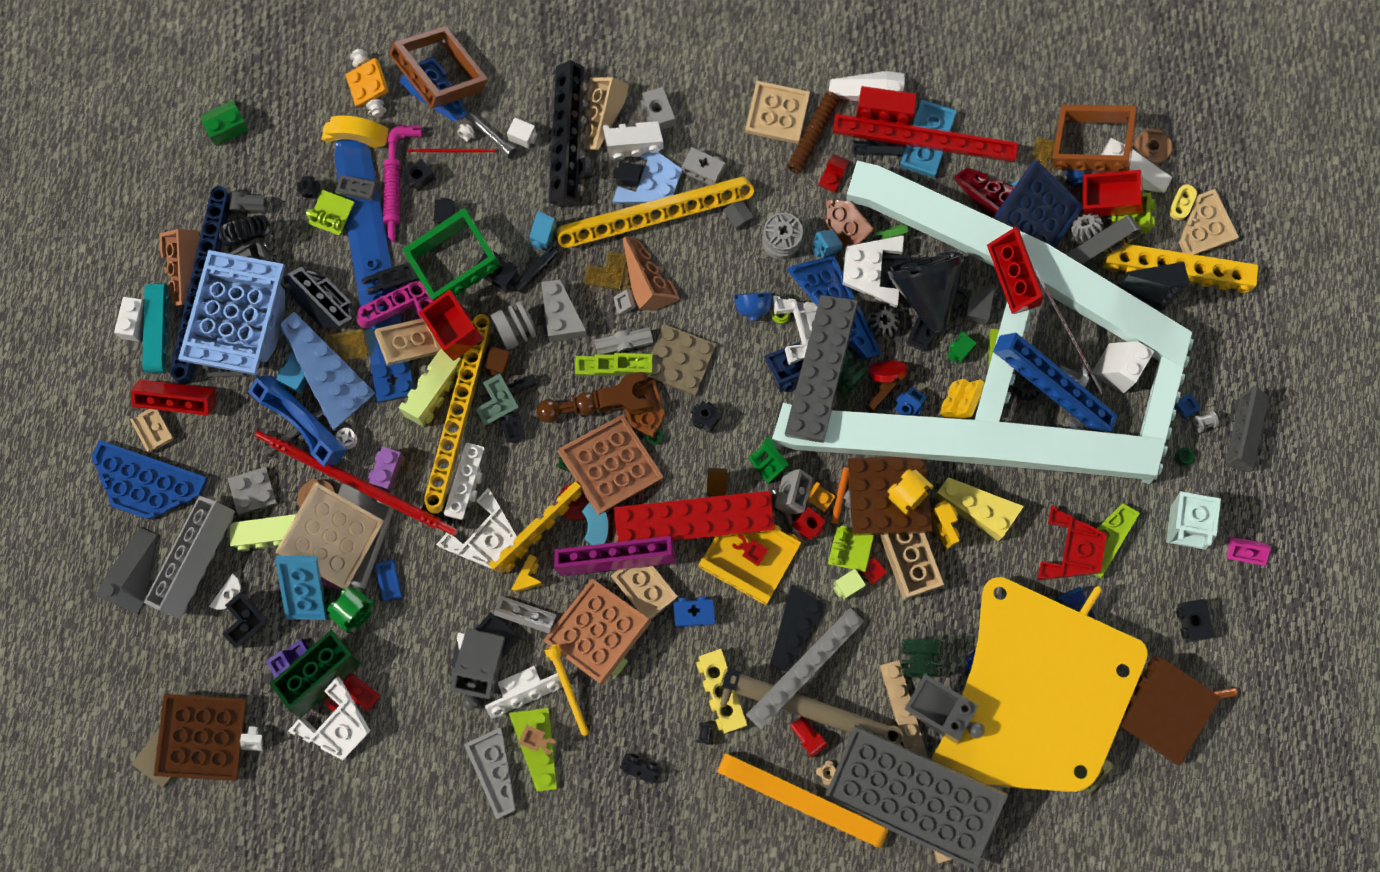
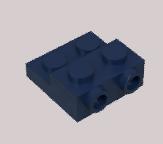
[764,342,804,392]

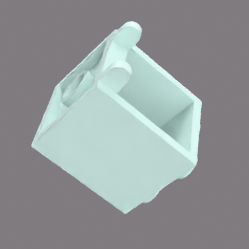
[1166,491,1221,550]

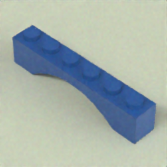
[248,375,347,467]

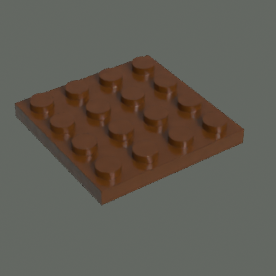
[847,457,932,536]
[154,694,247,781]

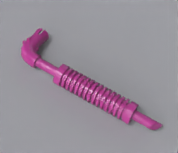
[383,124,422,243]

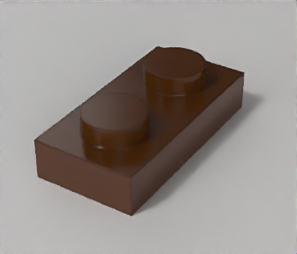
[866,379,898,413]

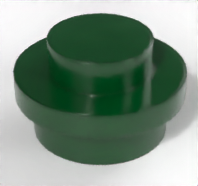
[1175,447,1194,467]

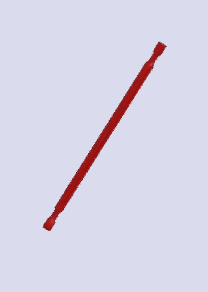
[408,149,496,153]

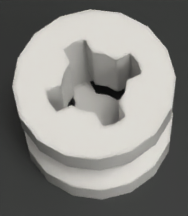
[336,428,358,449]

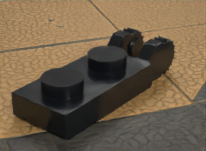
[362,262,418,295]

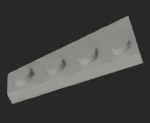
[464,727,516,819]

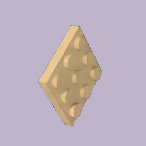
[745,81,810,144]

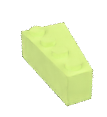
[398,348,462,427]
[230,514,296,551]

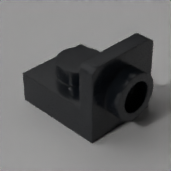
[500,412,525,443]

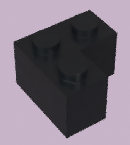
[222,592,270,649]

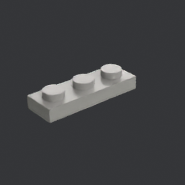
[494,596,557,634]

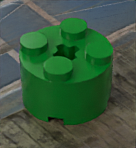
[327,586,375,634]

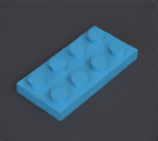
[899,100,956,178]
[275,555,327,620]

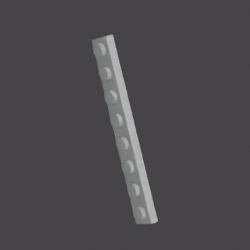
[746,608,864,729]

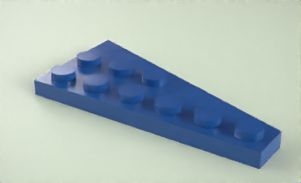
[787,255,882,361]

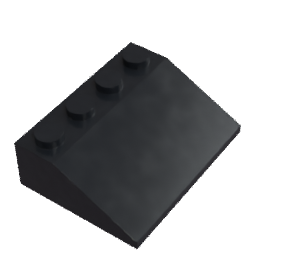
[1116,262,1190,311]

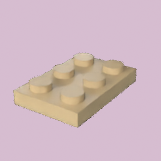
[375,318,441,366]
[611,566,678,620]

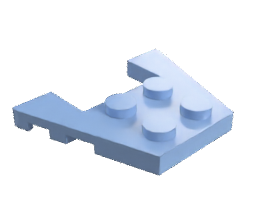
[613,152,682,204]

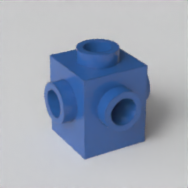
[895,386,927,416]

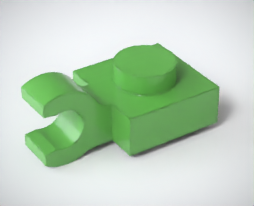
[874,224,908,239]

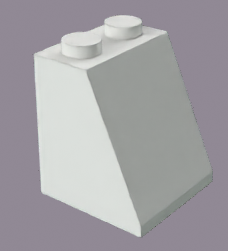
[1090,341,1154,394]

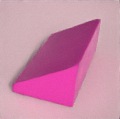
[1227,537,1271,566]

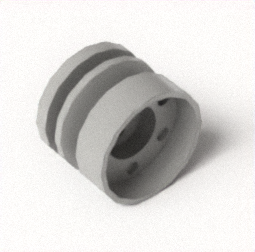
[762,213,803,260]
[490,301,536,351]

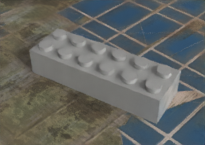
[143,496,235,619]

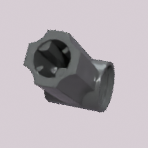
[228,191,268,215]

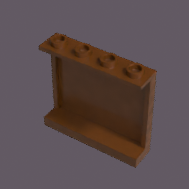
[1119,656,1221,766]

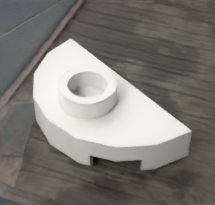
[209,574,241,610]

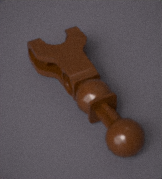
[537,372,654,423]

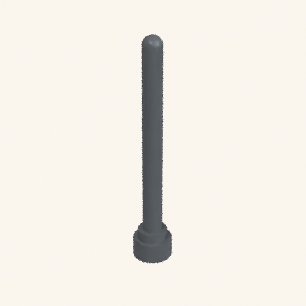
[463,105,517,159]

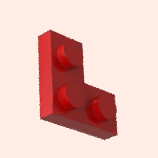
[324,673,381,712]

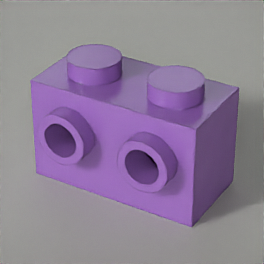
[368,447,404,493]

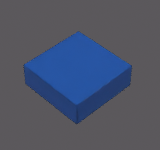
[1175,393,1201,419]

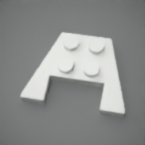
[842,236,904,307]
[772,296,817,365]
[436,488,517,570]
[288,676,370,760]

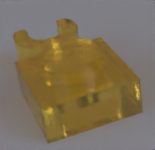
[1031,137,1054,168]

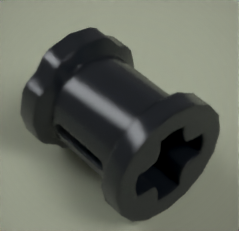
[696,722,717,745]

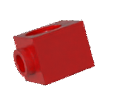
[791,506,826,540]

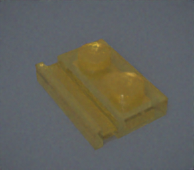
[326,329,369,361]

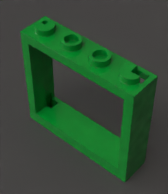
[402,208,502,301]

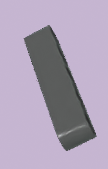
[1066,215,1142,268]

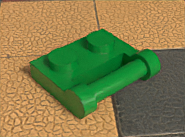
[749,438,789,484]

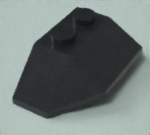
[287,267,353,328]

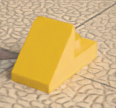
[512,554,543,593]

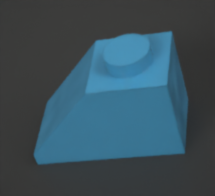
[529,211,557,250]

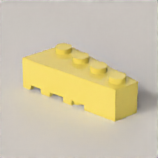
[934,477,1024,541]

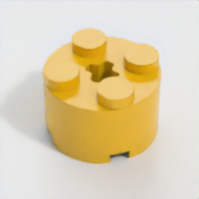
[888,469,934,515]

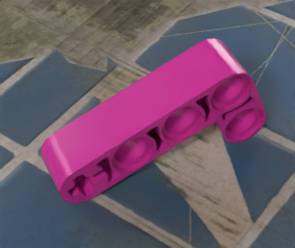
[357,281,433,328]

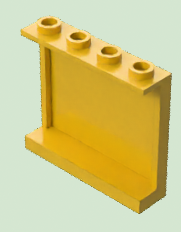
[698,525,801,606]

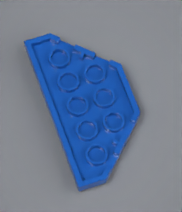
[91,440,208,520]

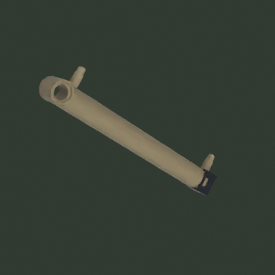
[719,667,903,744]

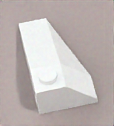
[829,71,905,101]
[1091,138,1172,193]

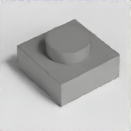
[613,289,636,315]

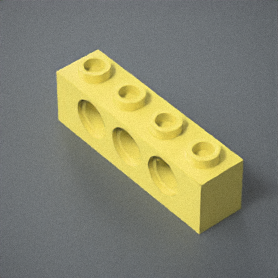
[696,649,747,734]

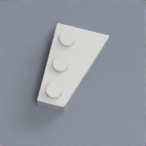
[603,121,664,161]

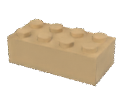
[880,533,944,600]

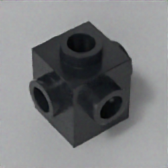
[691,401,721,433]

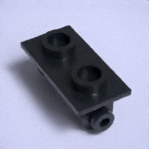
[620,753,663,784]

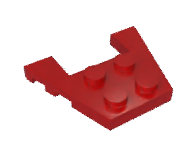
[1037,506,1107,580]

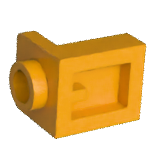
[807,482,835,513]

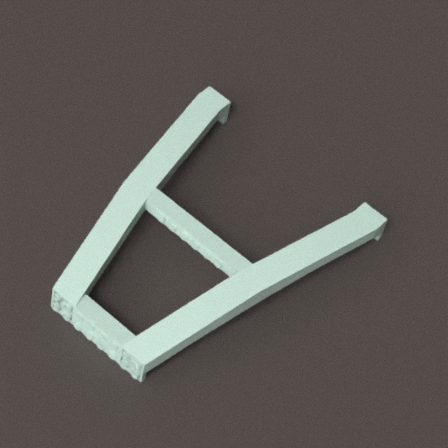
[772,161,1194,484]

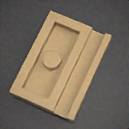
[130,409,175,453]

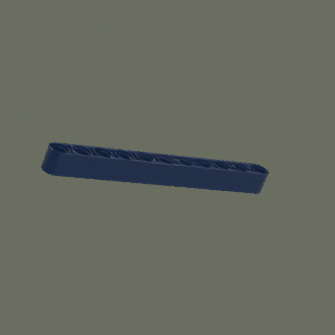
[170,186,230,384]

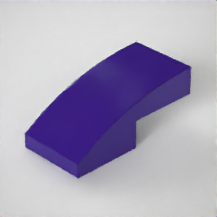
[266,639,309,678]

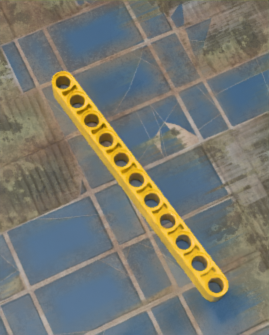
[556,177,754,248]
[424,314,491,513]

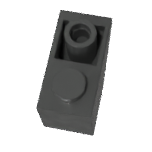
[963,284,997,325]

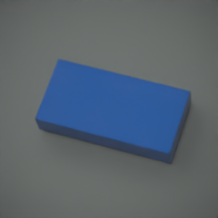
[375,559,403,602]

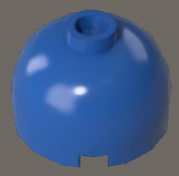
[734,292,772,320]

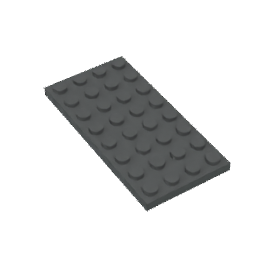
[824,725,1008,870]

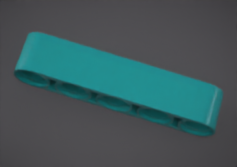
[142,283,168,373]

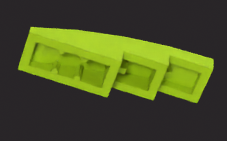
[575,353,652,376]

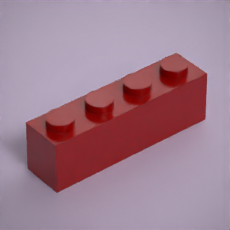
[131,379,216,416]

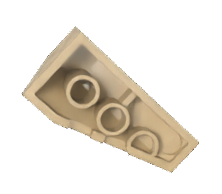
[584,77,629,150]

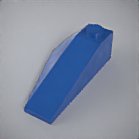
[400,57,468,122]

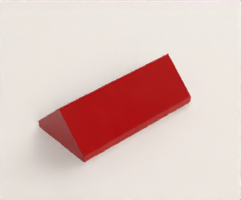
[987,227,1044,314]

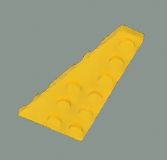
[488,481,582,574]

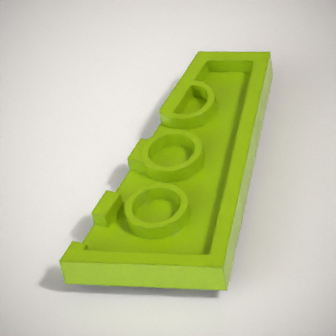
[1093,503,1140,579]
[509,708,557,792]

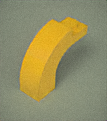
[322,116,389,148]

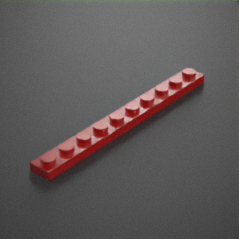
[832,114,1018,162]

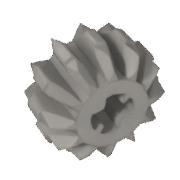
[1071,212,1104,243]

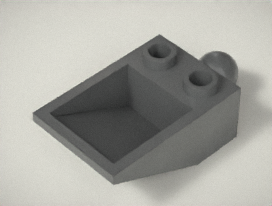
[450,628,505,710]
[905,674,985,744]

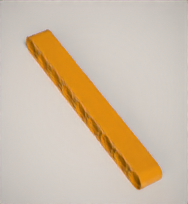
[717,753,889,849]

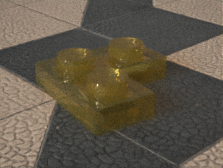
[583,251,627,291]

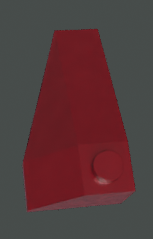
[954,167,1015,218]

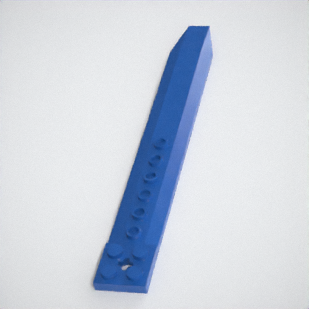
[334,139,415,403]

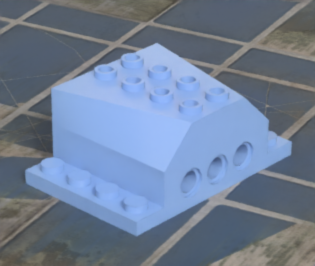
[178,250,285,375]

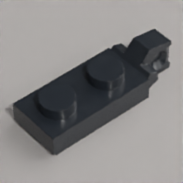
[852,139,905,156]

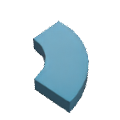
[581,502,608,545]

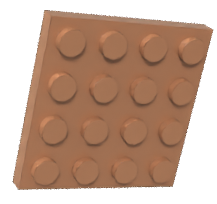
[557,414,664,516]
[543,579,651,685]

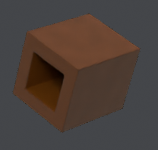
[484,346,511,377]

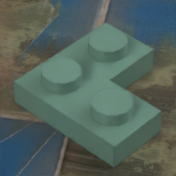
[475,373,518,425]

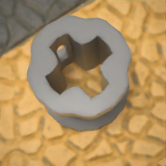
[1193,411,1219,433]

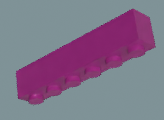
[554,536,676,576]

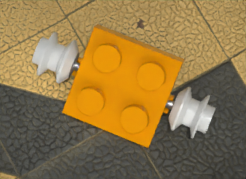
[345,49,389,118]

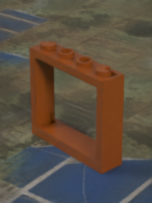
[389,26,488,109]
[1052,105,1137,172]

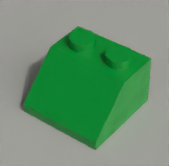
[200,100,249,146]

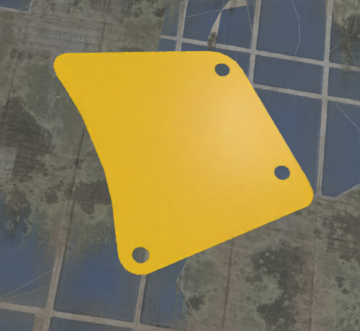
[931,577,1148,792]

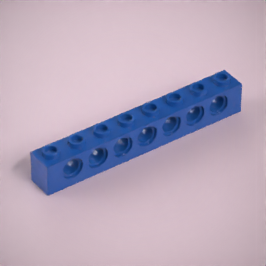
[993,333,1118,432]

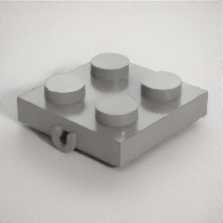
[227,467,277,516]

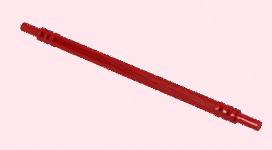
[254,430,458,536]

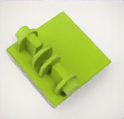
[306,190,355,236]
[828,526,874,572]

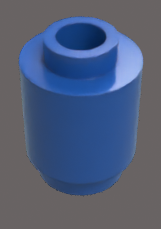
[1065,170,1085,188]

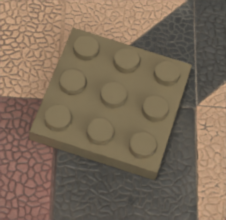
[648,324,716,396]

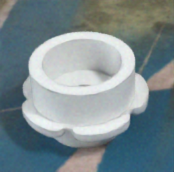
[457,124,474,141]

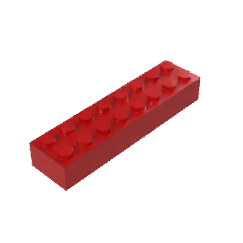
[614,491,775,542]

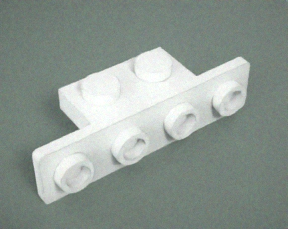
[444,443,484,520]
[485,666,563,719]

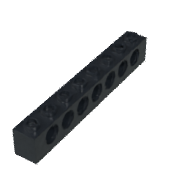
[549,60,584,208]

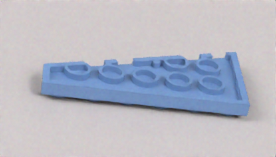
[280,312,375,431]

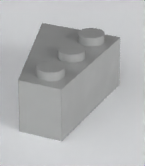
[541,280,587,342]

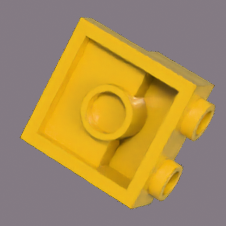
[940,379,985,419]
[931,500,960,550]

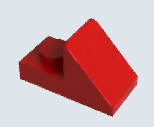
[818,154,850,193]

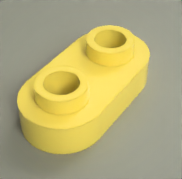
[1169,185,1197,220]

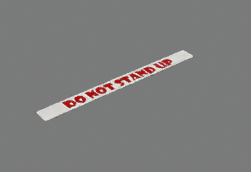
[1035,267,1102,395]

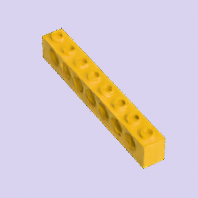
[1103,244,1258,293]

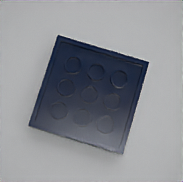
[993,160,1083,248]

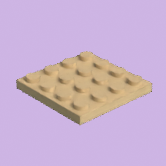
[275,482,384,590]

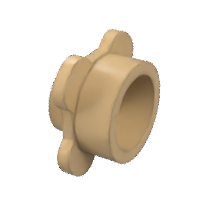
[816,761,836,785]

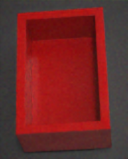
[855,86,916,125]
[1083,169,1143,216]
[419,290,484,361]

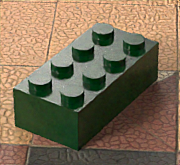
[269,629,362,719]

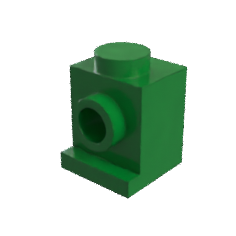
[947,331,977,364]

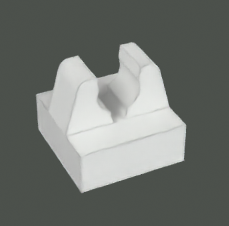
[240,726,263,751]

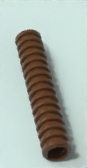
[787,91,840,173]

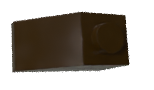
[706,468,728,497]

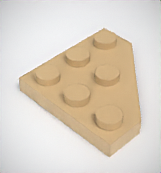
[1178,189,1239,255]

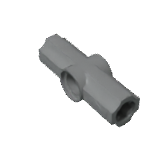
[594,327,653,355]

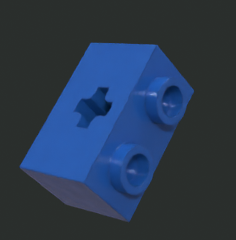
[674,597,715,628]

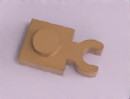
[519,725,557,754]

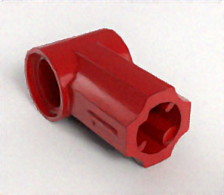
[790,717,828,758]

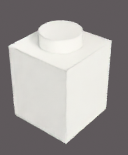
[507,118,537,148]

